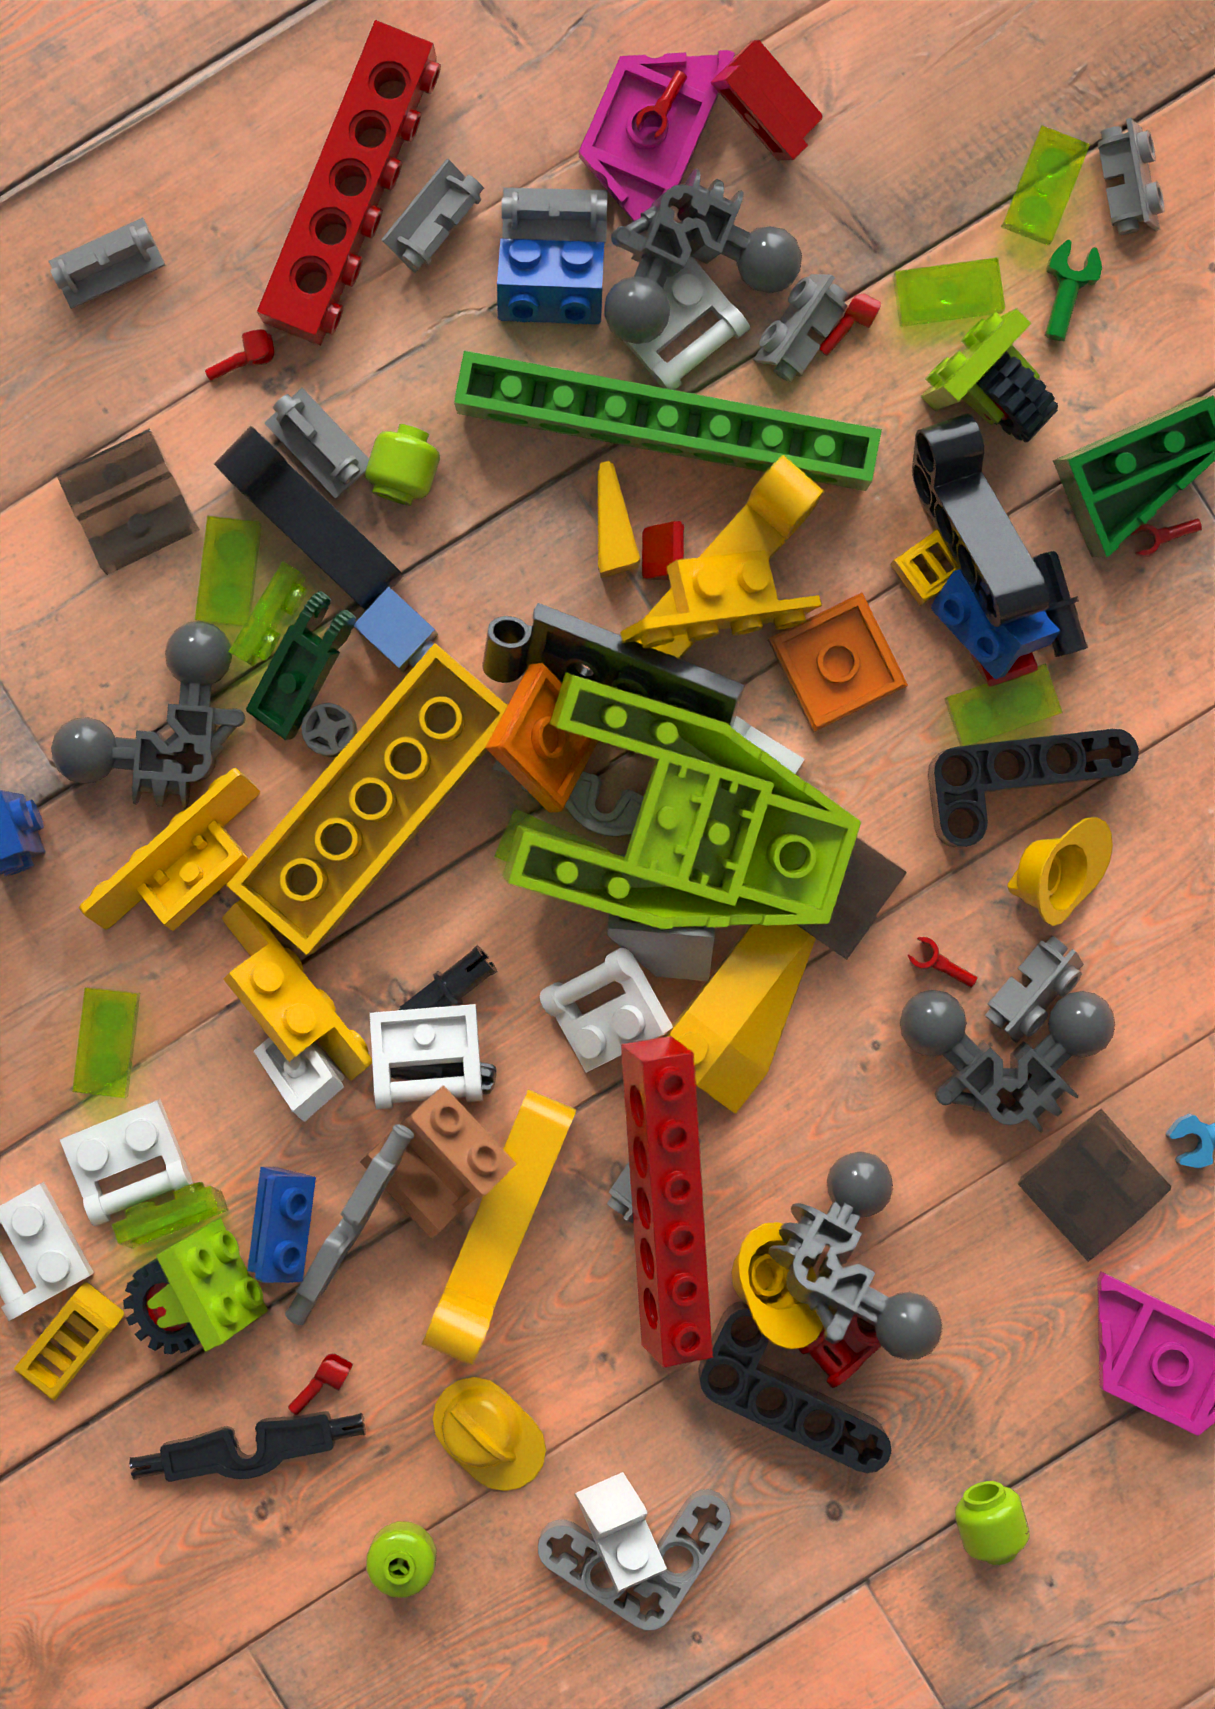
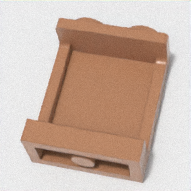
[360,1085,516,1239]

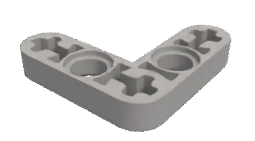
[538,1489,730,1630]

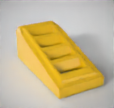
[598,460,640,578]
[890,529,959,606]
[14,1282,125,1401]

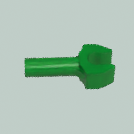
[1045,240,1102,341]

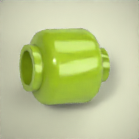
[365,424,440,506]
[955,1481,1030,1565]
[366,1521,437,1598]

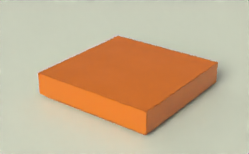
[768,592,908,733]
[485,663,598,813]

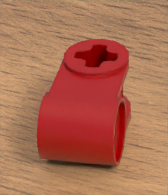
[797,1292,882,1388]

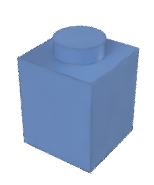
[354,587,438,672]

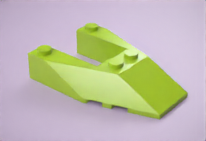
[502,673,861,929]

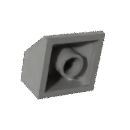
[607,854,715,981]

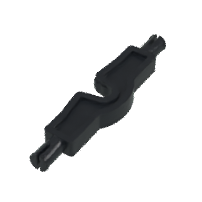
[129,1411,366,1482]

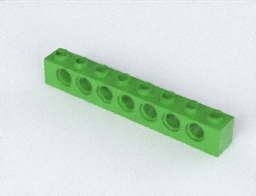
[454,351,882,491]

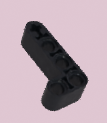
[912,413,1049,627]
[214,426,404,611]
[928,729,1139,848]
[698,1301,892,1473]

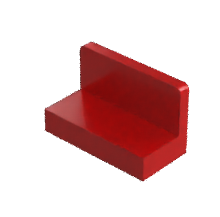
[710,40,822,161]

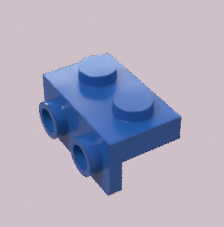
[497,238,604,325]
[931,569,1061,679]
[0,790,46,877]
[247,1167,316,1283]

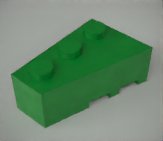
[1053,396,1215,558]

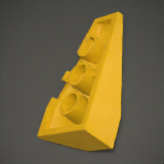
[663,924,821,1114]

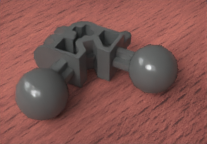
[604,169,802,344]
[51,621,246,809]
[900,990,1116,1133]
[768,1151,943,1360]

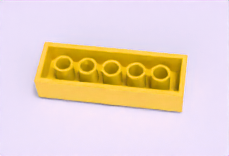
[226,643,508,955]

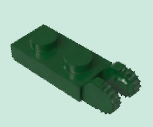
[246,591,357,741]

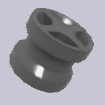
[301,703,358,758]

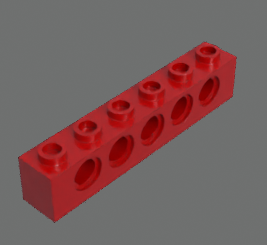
[257,20,441,346]
[621,1036,713,1368]

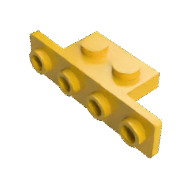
[620,550,822,648]
[79,768,260,931]
[222,899,373,1081]

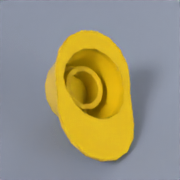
[1007,817,1113,926]
[731,1222,824,1349]
[432,1377,546,1491]

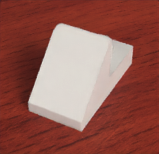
[253,1038,344,1122]
[575,1472,667,1593]

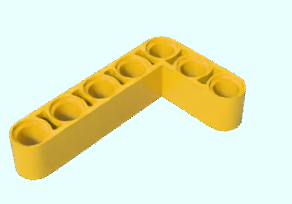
[636,455,824,659]
[422,1089,577,1365]

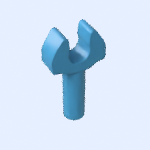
[1166,1114,1215,1168]

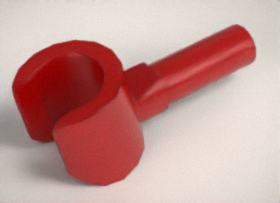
[636,70,688,140]
[819,294,881,356]
[205,329,275,381]
[1130,518,1202,557]
[908,937,977,988]
[288,1354,353,1415]

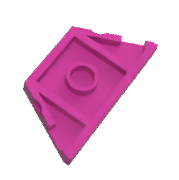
[579,50,735,222]
[1097,1271,1215,1436]

